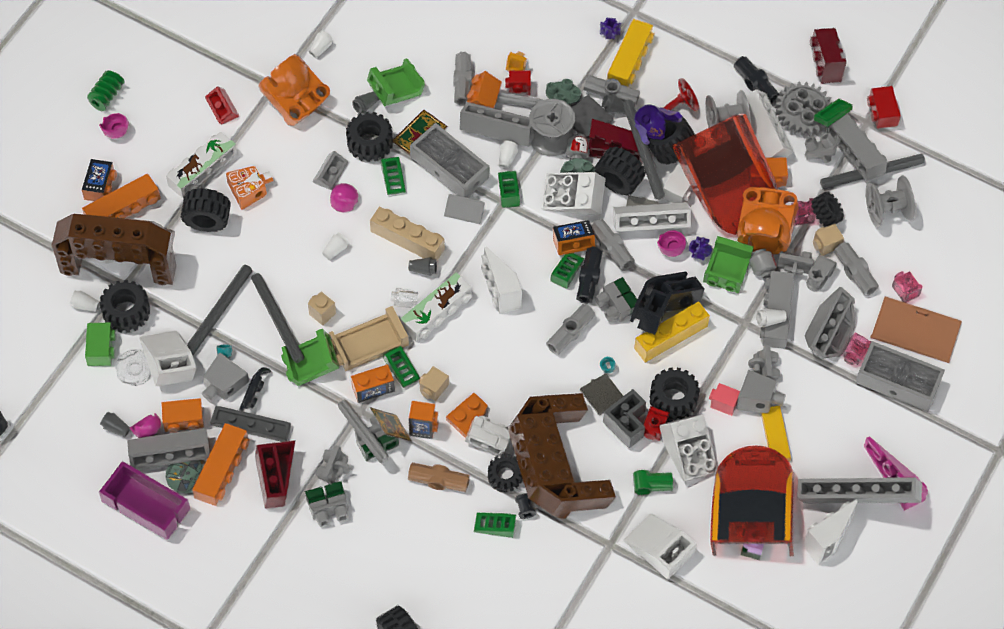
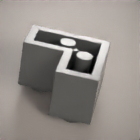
[603,389,646,449]

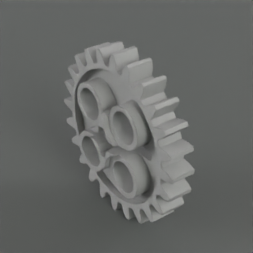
[774,81,831,136]

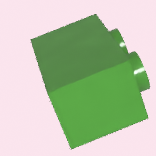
[85,323,116,366]

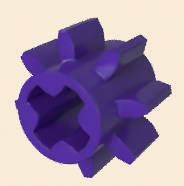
[600,18,621,40]
[689,236,712,261]

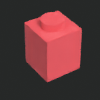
[709,383,740,416]

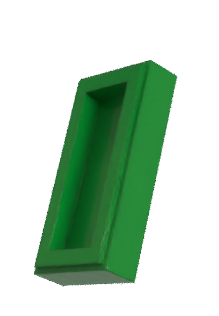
[814,98,853,127]

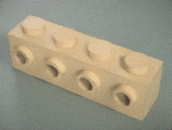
[370,206,445,261]

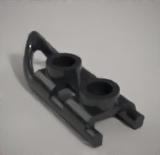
[239,367,271,411]

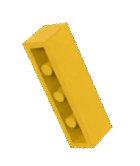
[607,19,655,87]
[634,301,710,363]

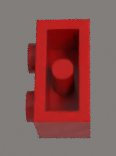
[867,86,901,129]

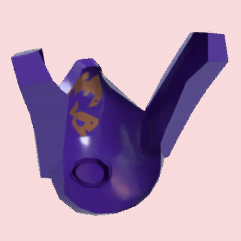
[634,104,683,145]

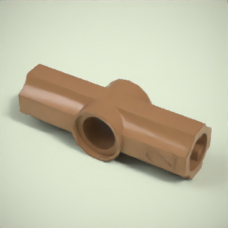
[408,462,470,493]

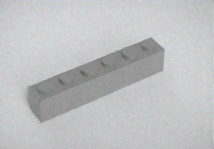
[797,478,922,503]

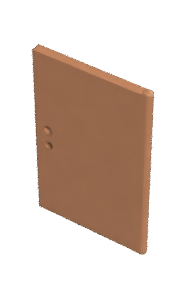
[870,296,962,363]

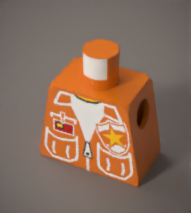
[226,166,273,210]

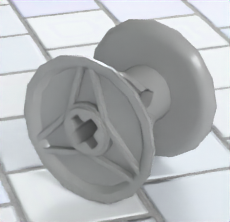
[705,90,751,140]
[529,99,575,156]
[865,175,916,228]

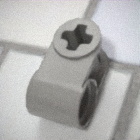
[806,254,837,291]

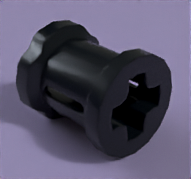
[515,493,536,519]

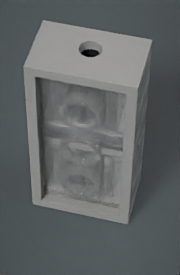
[410,123,490,198]
[855,341,945,412]

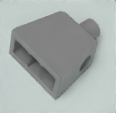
[202,353,249,401]
[737,370,786,413]

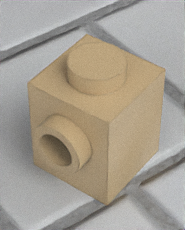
[813,224,844,256]
[308,291,336,326]
[419,366,449,402]

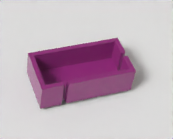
[99,461,190,540]

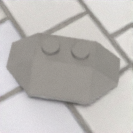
[804,287,855,359]

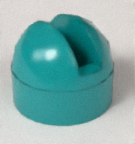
[217,344,232,358]
[600,357,616,374]

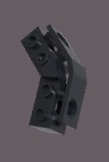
[630,271,705,335]

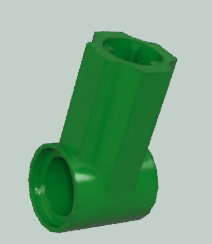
[633,470,673,495]

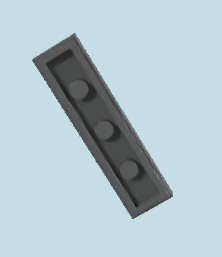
[210,405,292,442]

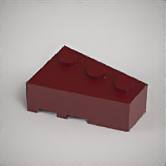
[810,28,847,84]
[588,118,642,163]
[255,440,296,509]

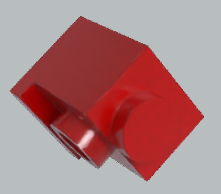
[505,70,531,96]
[643,406,669,441]

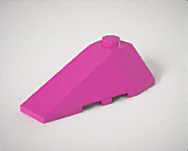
[864,436,928,511]

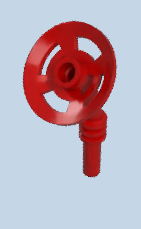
[663,78,699,112]

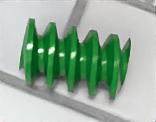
[87,70,125,111]

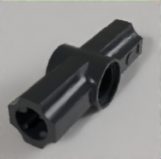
[733,56,779,104]
[576,246,603,304]

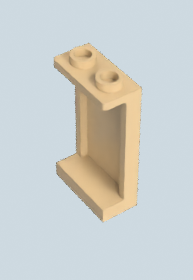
[329,306,409,372]

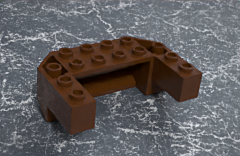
[52,213,177,285]
[508,393,616,519]

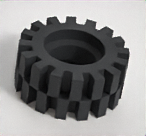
[811,191,844,227]
[488,454,523,493]

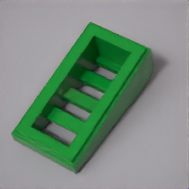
[380,157,406,195]
[498,171,520,208]
[550,253,585,289]
[383,346,420,388]
[474,512,517,538]

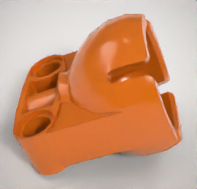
[258,54,330,126]
[736,187,799,255]

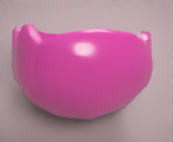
[99,113,129,139]
[330,183,359,212]
[657,230,686,257]
[130,413,161,438]

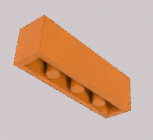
[82,173,161,218]
[192,423,250,506]

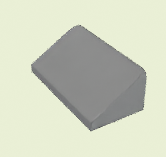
[312,151,349,190]
[444,194,485,224]

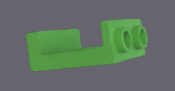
[367,58,425,107]
[703,236,754,293]
[281,328,340,386]

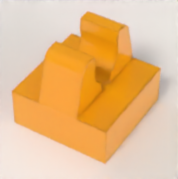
[505,51,527,71]

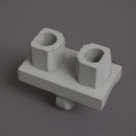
[804,133,841,163]
[777,248,814,277]
[748,345,780,381]
[316,445,351,484]

